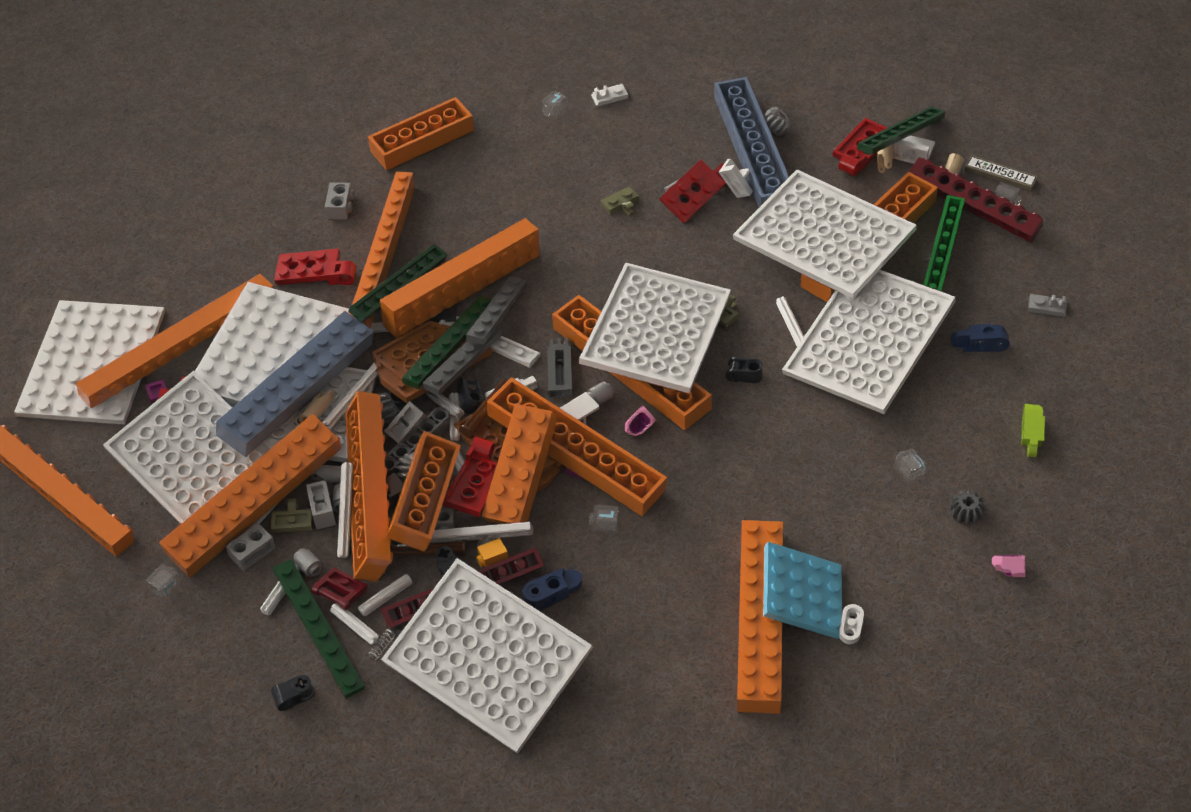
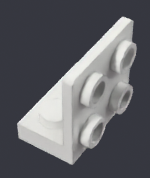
[893,135,935,163]

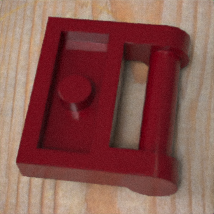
[312,568,367,610]

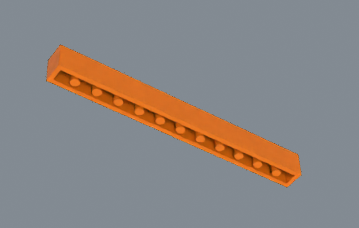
[349,171,415,328]
[75,274,274,409]
[0,425,135,557]

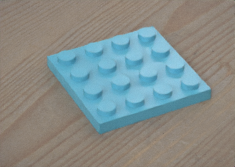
[763,542,842,639]

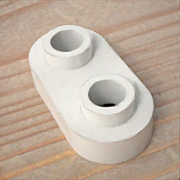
[839,604,864,644]

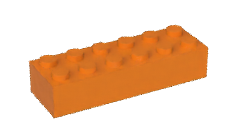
[368,97,475,171]
[482,403,558,525]
[386,431,461,552]

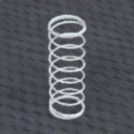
[368,629,395,660]

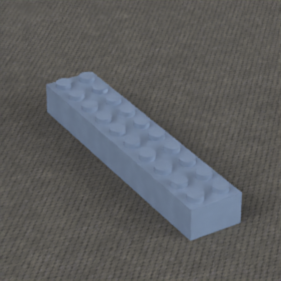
[714,77,789,208]
[216,311,374,457]

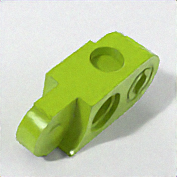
[1021,404,1045,458]

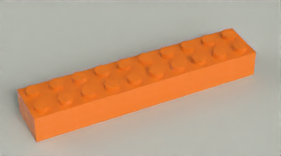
[801,172,938,302]
[380,218,540,338]
[552,295,712,431]
[487,377,667,516]
[345,391,393,582]
[159,414,341,578]
[737,520,783,714]

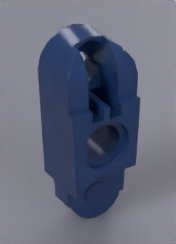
[950,324,1010,352]
[523,568,582,611]

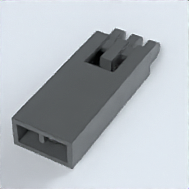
[548,338,573,398]

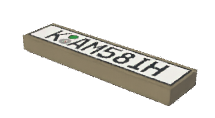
[965,155,1038,191]

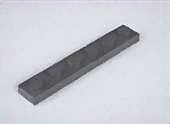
[466,276,527,345]
[423,327,503,395]

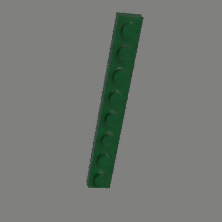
[857,106,946,155]
[348,244,448,323]
[402,295,492,389]
[273,559,365,699]

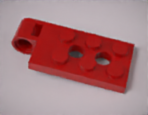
[832,118,887,177]
[659,159,727,224]
[274,248,356,285]
[442,436,497,517]

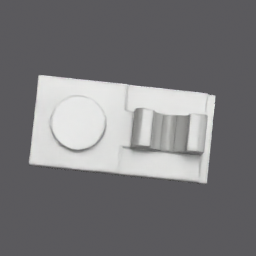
[591,84,628,106]

